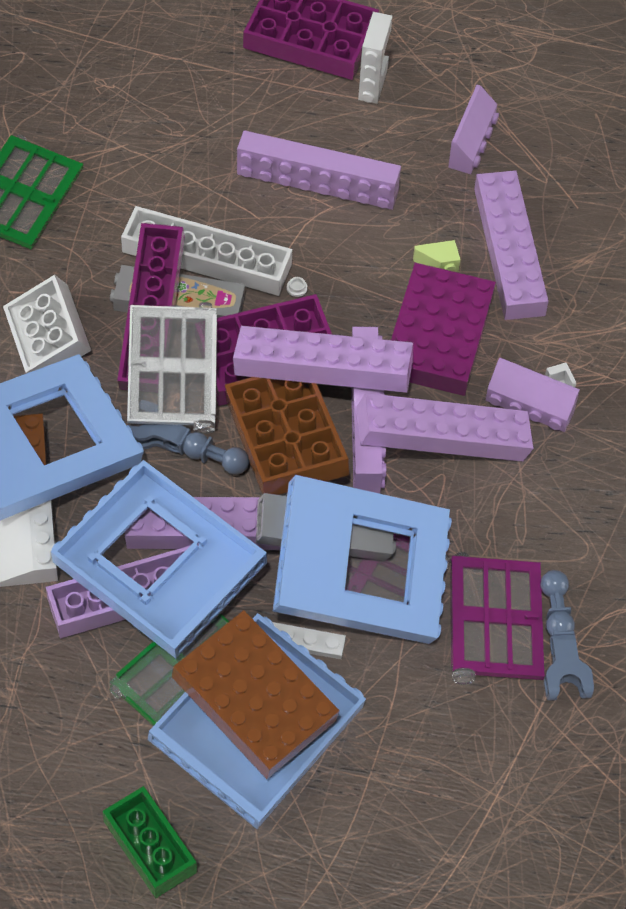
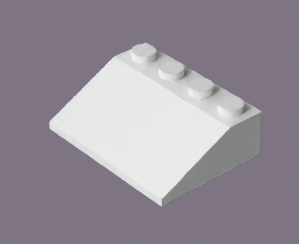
[3,275,91,373]
[0,500,58,587]

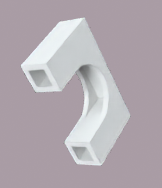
[358,12,392,104]

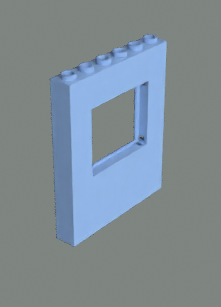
[0,354,144,520]
[51,460,267,659]
[273,475,452,644]
[148,613,366,829]

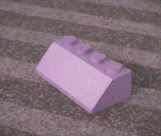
[448,85,499,174]
[486,358,580,432]

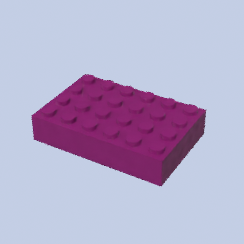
[243,0,379,80]
[391,263,496,396]
[195,294,332,406]

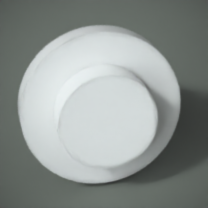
[287,277,307,297]

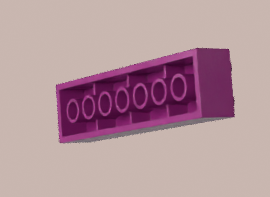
[117,223,185,394]

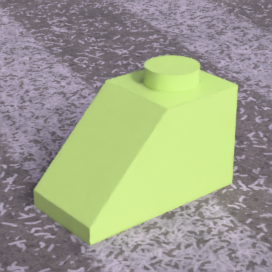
[413,240,460,272]

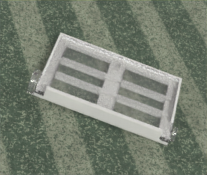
[127,302,217,434]

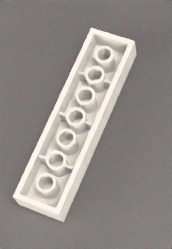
[121,206,292,296]

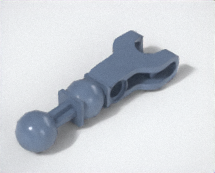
[126,401,249,475]
[540,570,594,700]

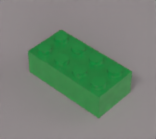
[102,786,197,899]

